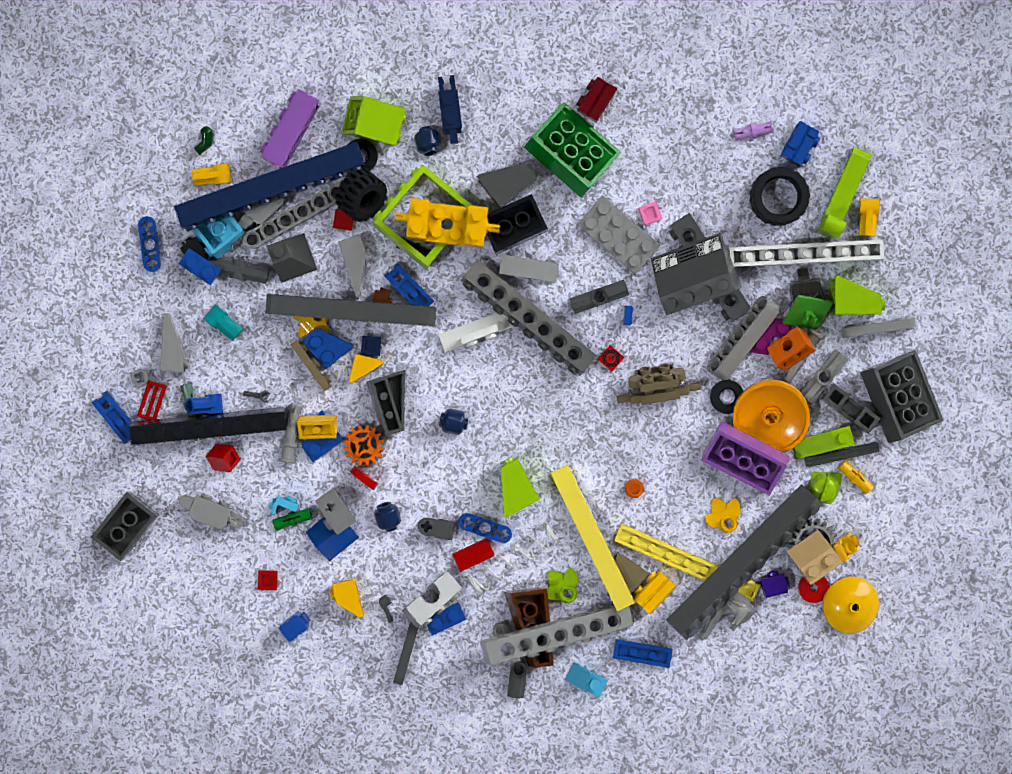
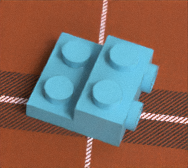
[194,216,245,259]

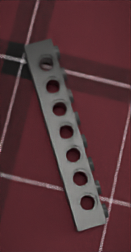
[461,259,597,376]

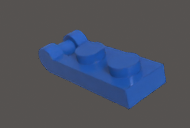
[384,263,434,306]
[92,390,132,444]

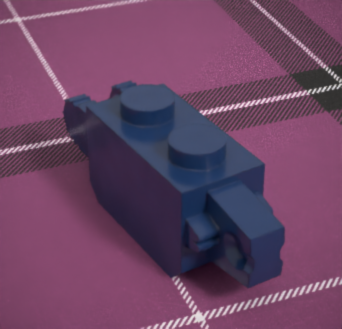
[438,75,462,145]

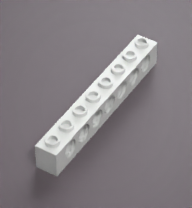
[727,240,884,268]

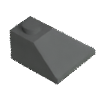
[267,234,317,283]

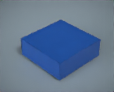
[623,306,633,326]

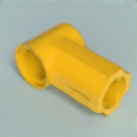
[192,164,231,186]
[858,198,880,237]

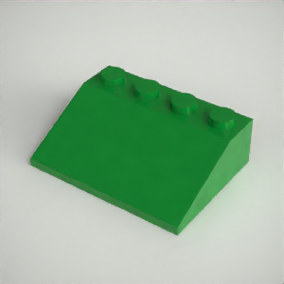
[524,102,621,198]

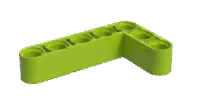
[816,147,872,240]

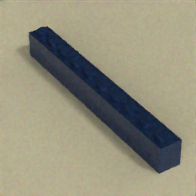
[173,142,365,231]

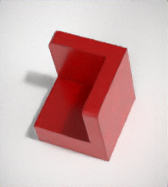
[205,443,241,472]

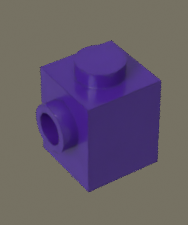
[759,570,790,598]

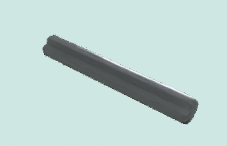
[804,442,879,467]

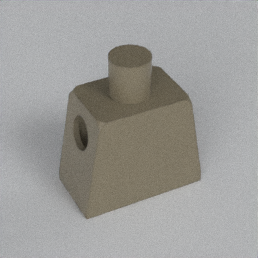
[606,552,649,598]

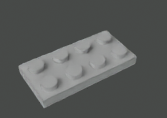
[577,195,660,274]

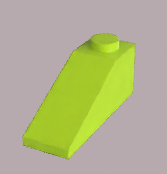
[794,425,855,459]

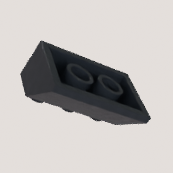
[486,194,548,255]

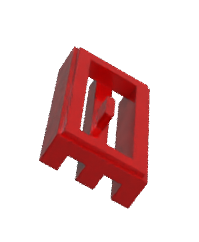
[137,380,167,420]

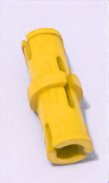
[837,460,874,494]

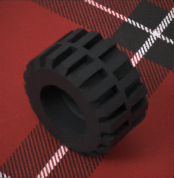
[335,169,388,222]

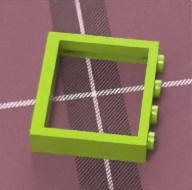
[373,165,473,270]

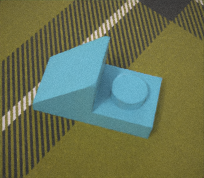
[565,662,608,697]

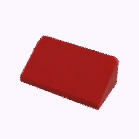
[452,538,495,572]

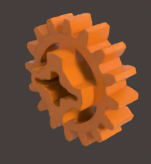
[343,425,385,466]

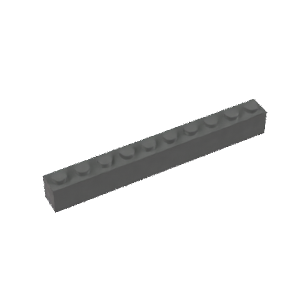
[666,484,822,641]

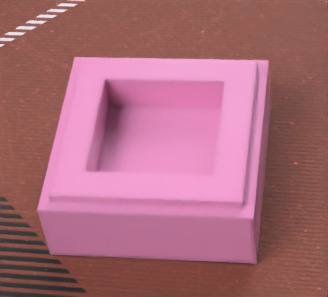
[638,201,663,226]

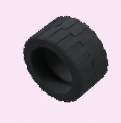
[749,166,810,226]

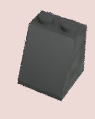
[477,163,538,208]

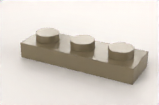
[290,340,332,391]

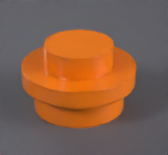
[625,479,644,498]

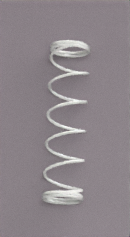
[467,522,559,595]

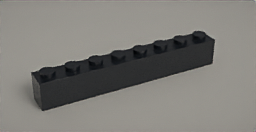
[129,407,286,445]

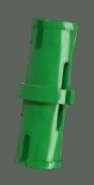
[272,508,313,531]

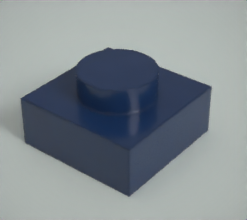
[361,336,382,356]

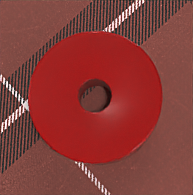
[350,465,379,490]
[798,576,829,603]

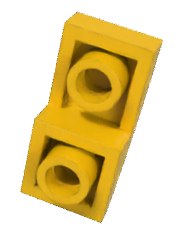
[833,532,860,562]

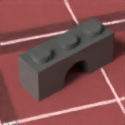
[820,384,881,434]

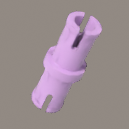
[733,121,774,141]

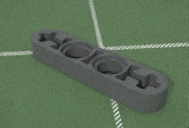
[393,621,419,685]

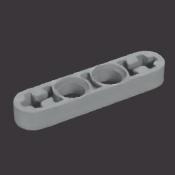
[841,318,916,338]

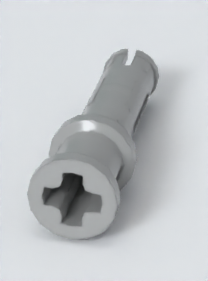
[780,328,824,384]
[279,405,301,464]

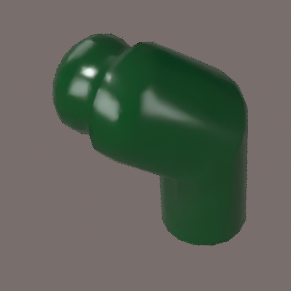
[194,126,214,155]

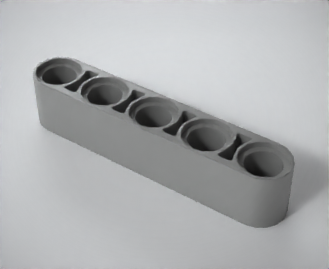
[707,296,779,380]

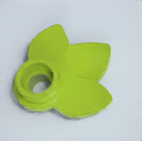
[546,567,578,603]

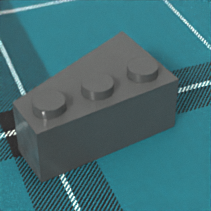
[366,370,406,437]

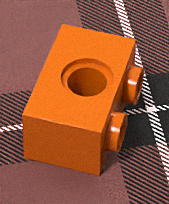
[767,327,815,371]

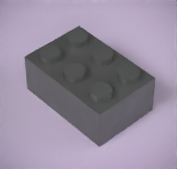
[90,491,160,561]

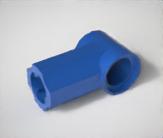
[185,394,223,415]

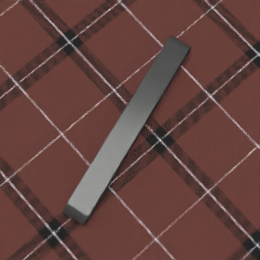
[265,294,437,327]

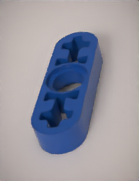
[138,216,161,272]
[458,513,512,543]

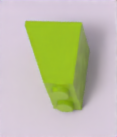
[341,96,406,146]
[830,276,885,316]
[500,456,540,518]

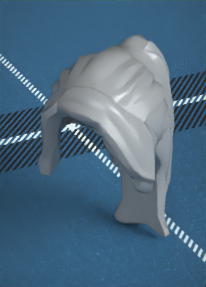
[698,593,755,640]

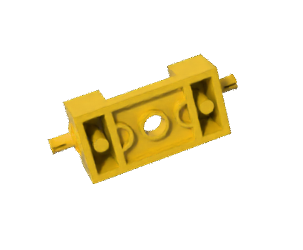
[394,198,500,249]

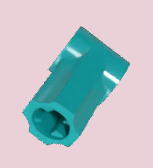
[203,304,243,341]

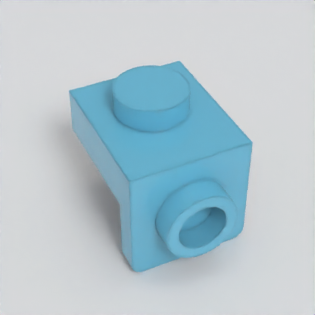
[269,495,300,515]

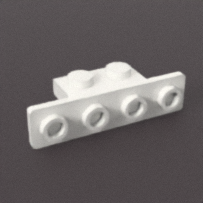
[439,308,514,352]

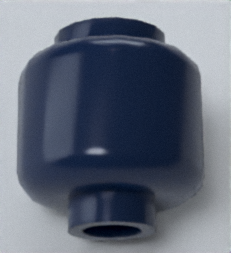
[414,126,441,156]
[439,409,468,435]
[374,502,401,532]

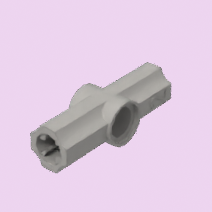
[801,350,848,405]

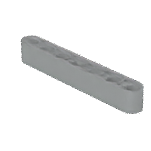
[243,178,345,249]

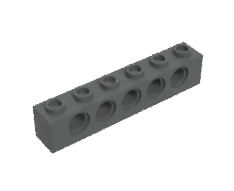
[668,213,750,322]

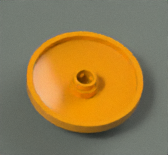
[733,380,810,453]

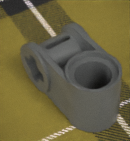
[418,518,455,540]

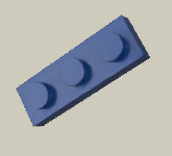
[612,639,673,668]

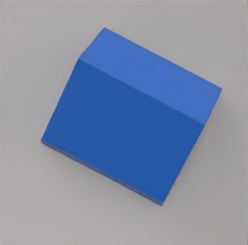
[306,518,359,562]

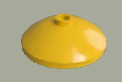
[822,576,879,634]

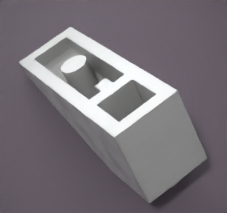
[338,235,369,297]
[160,313,189,373]

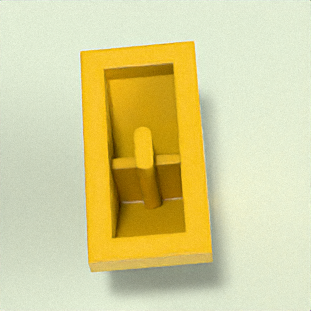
[349,354,384,384]

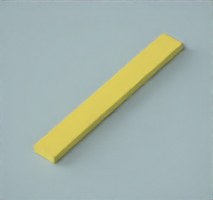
[551,465,635,612]
[613,524,761,602]

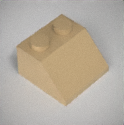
[786,530,843,585]

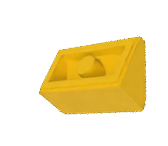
[297,415,337,439]

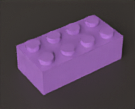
[260,88,321,168]
[701,421,789,496]

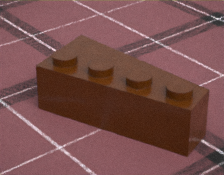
[504,587,554,668]

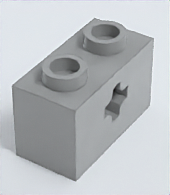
[315,488,357,535]

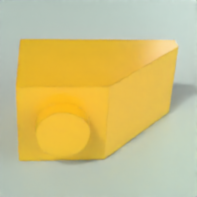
[330,578,364,618]

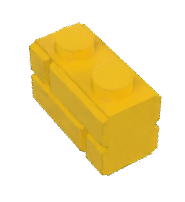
[633,570,676,615]

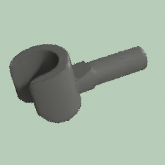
[243,391,270,403]
[379,595,393,623]

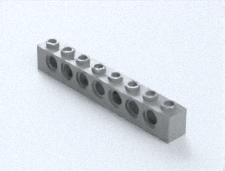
[480,604,633,667]

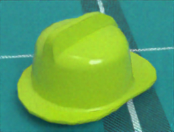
[807,471,842,505]

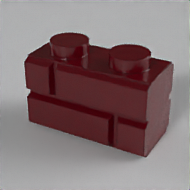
[576,77,617,123]

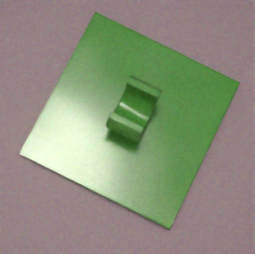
[782,295,833,330]

